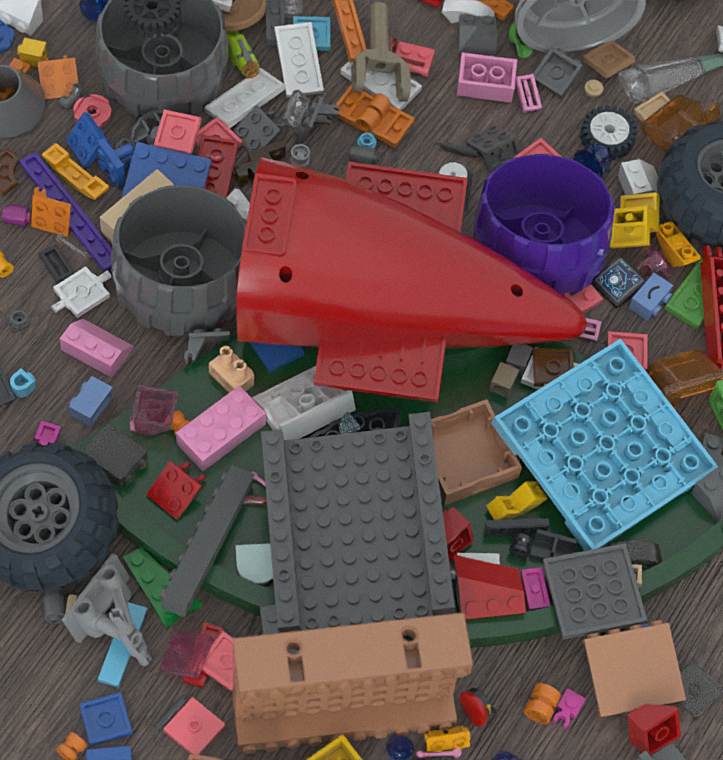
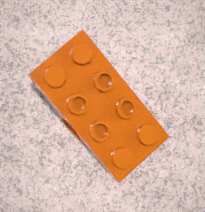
[334,85,415,148]

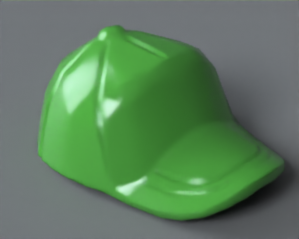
[508,21,533,58]

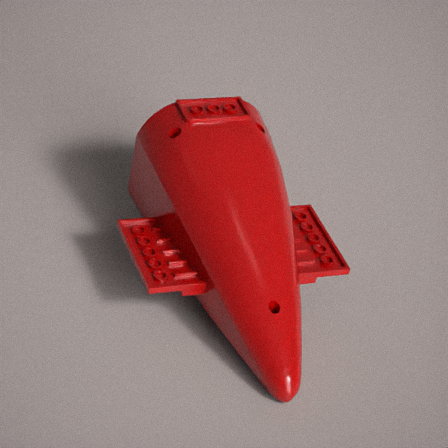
[236,157,587,403]

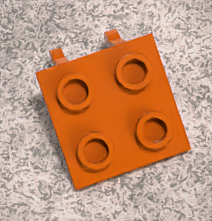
[37,55,79,100]
[31,187,71,237]

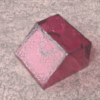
[130,385,179,436]

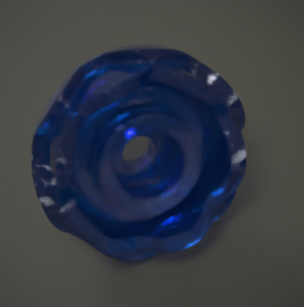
[386,734,414,760]

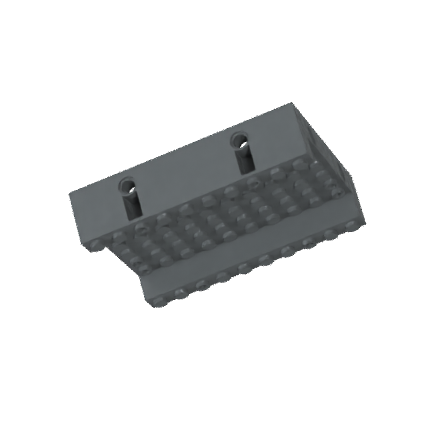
[261,412,455,633]

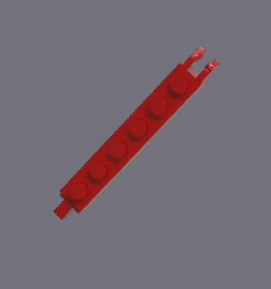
[700,245,723,381]

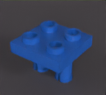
[66,113,112,167]
[97,138,134,190]

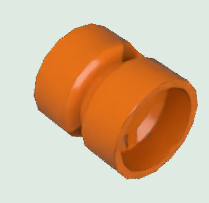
[523,683,561,724]

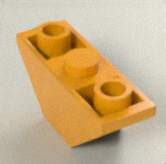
[656,221,701,267]

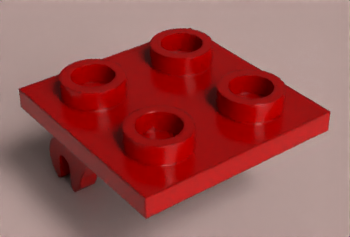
[146,461,207,520]

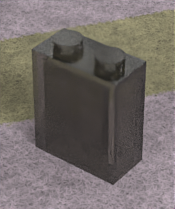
[82,423,148,489]

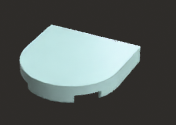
[236,543,273,586]

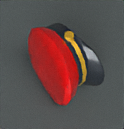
[460,687,497,727]

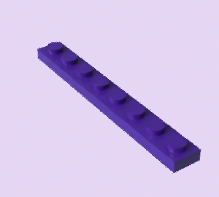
[19,152,112,272]

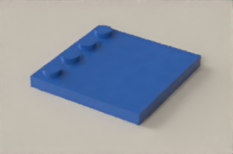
[121,142,212,233]

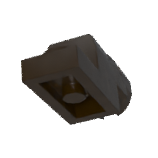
[233,140,286,186]

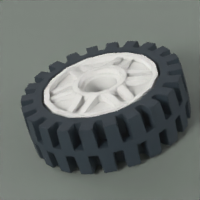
[580,106,637,160]

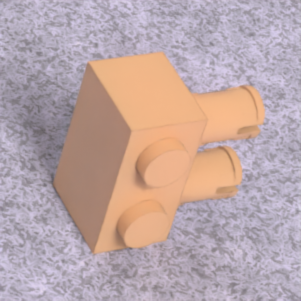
[209,346,254,393]

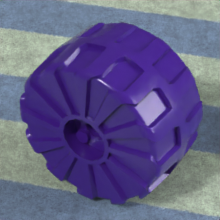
[473,154,615,296]

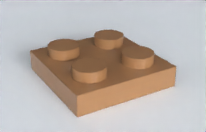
[583,41,635,79]

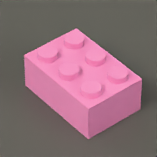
[456,53,517,103]

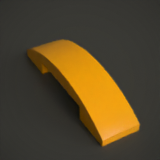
[42,143,109,200]

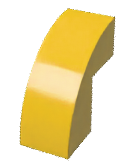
[486,481,548,520]

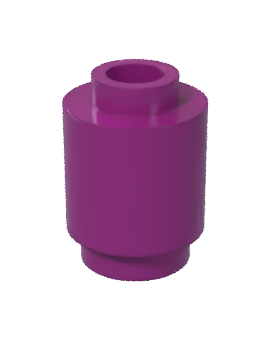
[2,204,32,226]

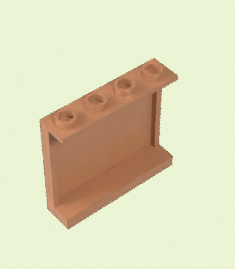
[582,620,686,718]

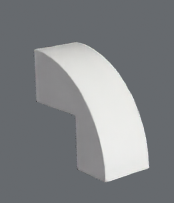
[442,0,495,23]

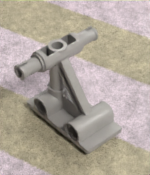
[62,553,152,666]

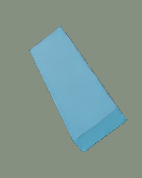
[98,602,148,688]

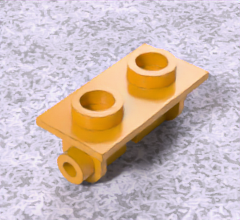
[424,725,470,752]

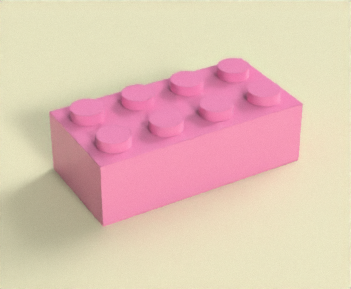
[176,386,266,472]

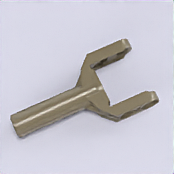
[351,2,411,102]

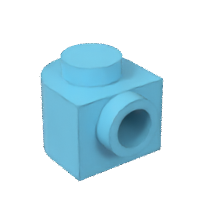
[10,368,36,397]

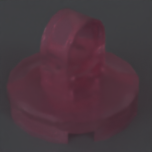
[637,242,674,280]

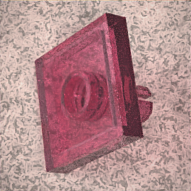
[159,630,214,678]

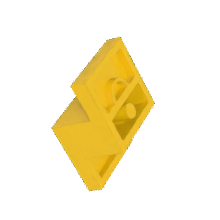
[610,193,659,249]

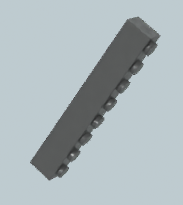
[160,465,255,617]

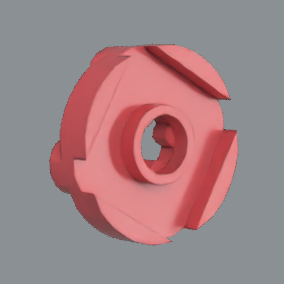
[73,94,112,130]

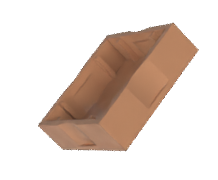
[431,399,522,506]

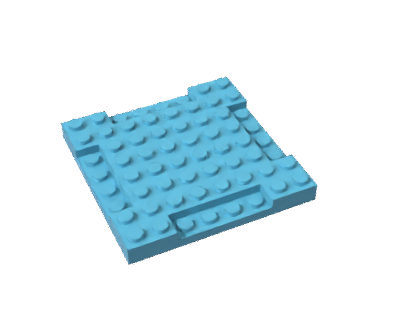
[491,339,718,551]

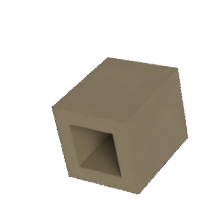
[489,362,519,398]

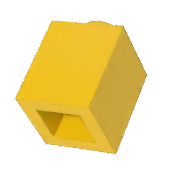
[17,38,48,67]

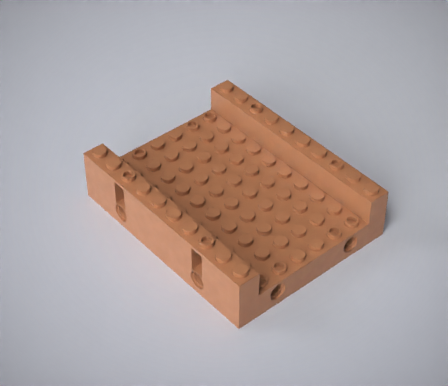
[232,613,473,754]

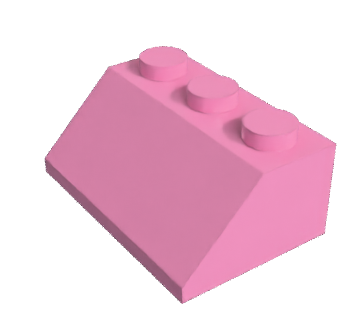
[60,319,134,378]

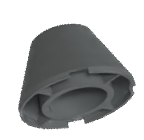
[0,65,45,139]

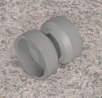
[291,144,310,168]

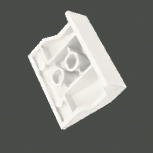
[252,366,356,441]

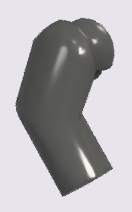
[59,84,83,108]

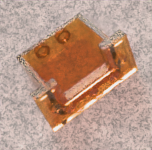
[641,94,722,153]
[646,349,723,409]

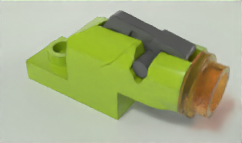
[226,30,260,78]

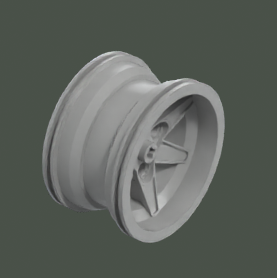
[515,0,646,53]

